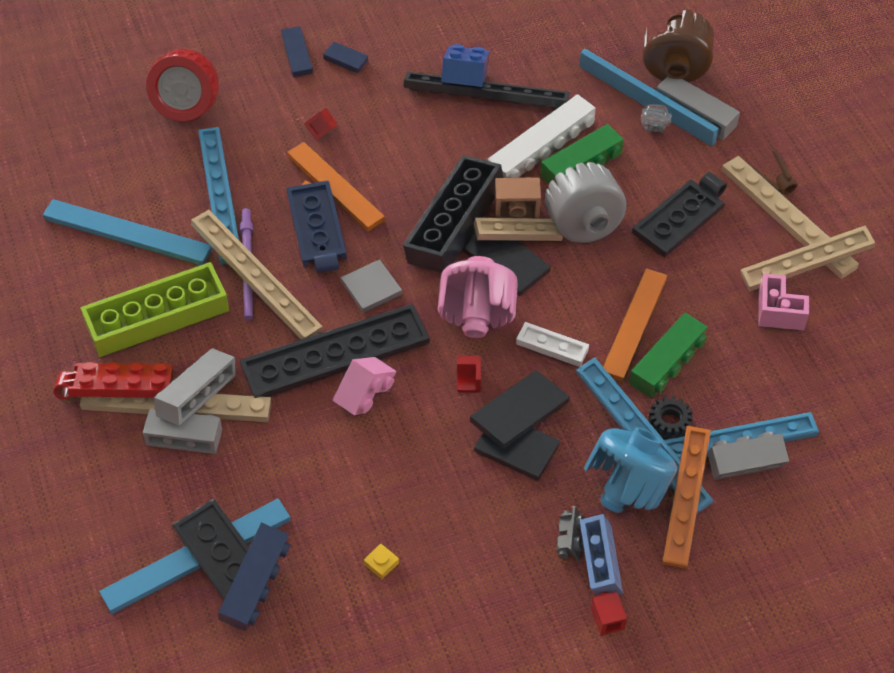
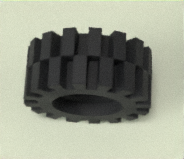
[648,396,693,440]

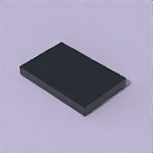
[474,428,560,481]

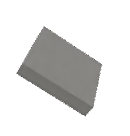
[341,260,402,313]

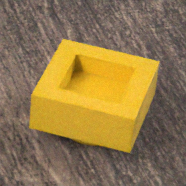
[364,544,399,579]

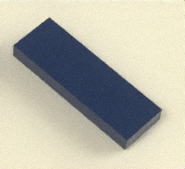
[281,26,313,77]

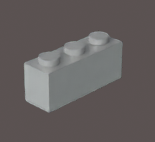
[143,409,222,454]
[707,432,789,480]

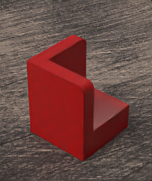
[304,108,338,140]
[457,356,481,393]

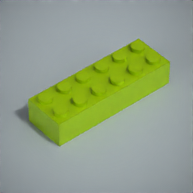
[80,262,229,357]

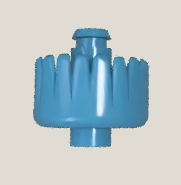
[584,427,677,513]

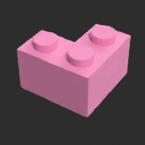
[758,274,809,330]
[333,357,396,415]

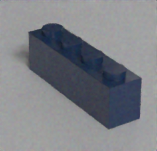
[218,522,291,631]

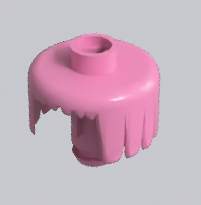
[438,256,518,338]

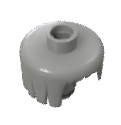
[544,162,627,243]

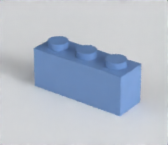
[580,514,623,595]

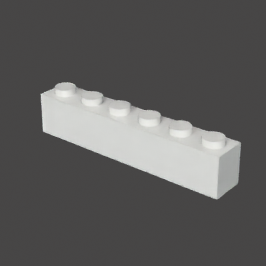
[488,94,596,178]

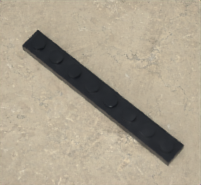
[403,71,570,109]

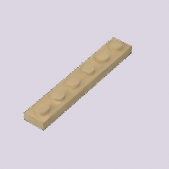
[741,225,875,292]

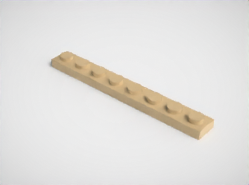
[722,156,859,279]
[191,210,322,340]
[80,394,272,422]

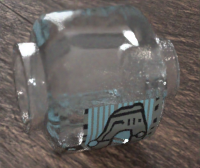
[640,104,671,132]

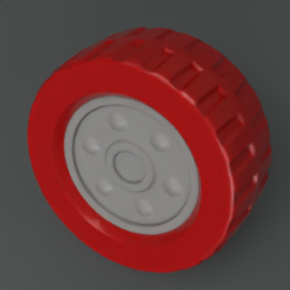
[146,48,219,122]

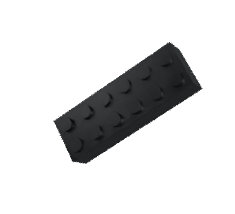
[403,155,504,273]

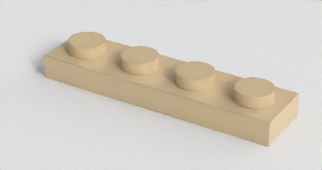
[474,218,563,241]

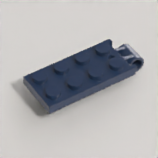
[286,180,347,273]

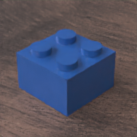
[441,44,489,87]

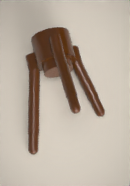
[749,150,798,195]

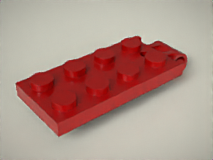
[53,362,173,400]

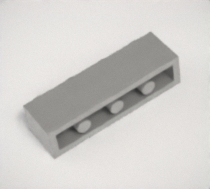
[656,76,740,140]
[154,348,236,426]

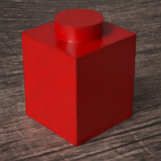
[591,591,627,636]

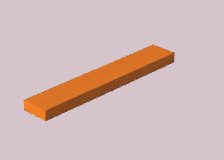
[287,142,385,232]
[603,268,667,382]
[662,426,711,569]

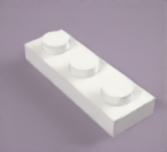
[516,322,589,367]

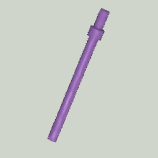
[240,208,253,321]

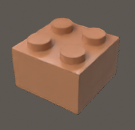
[494,177,541,219]

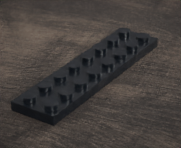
[240,304,430,398]

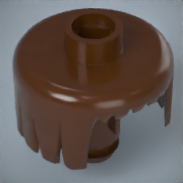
[643,10,714,82]

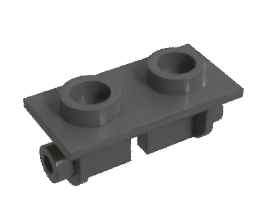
[556,506,585,561]

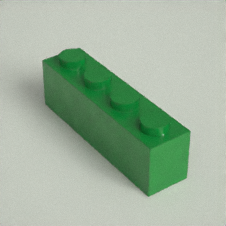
[540,124,624,185]
[629,313,708,399]

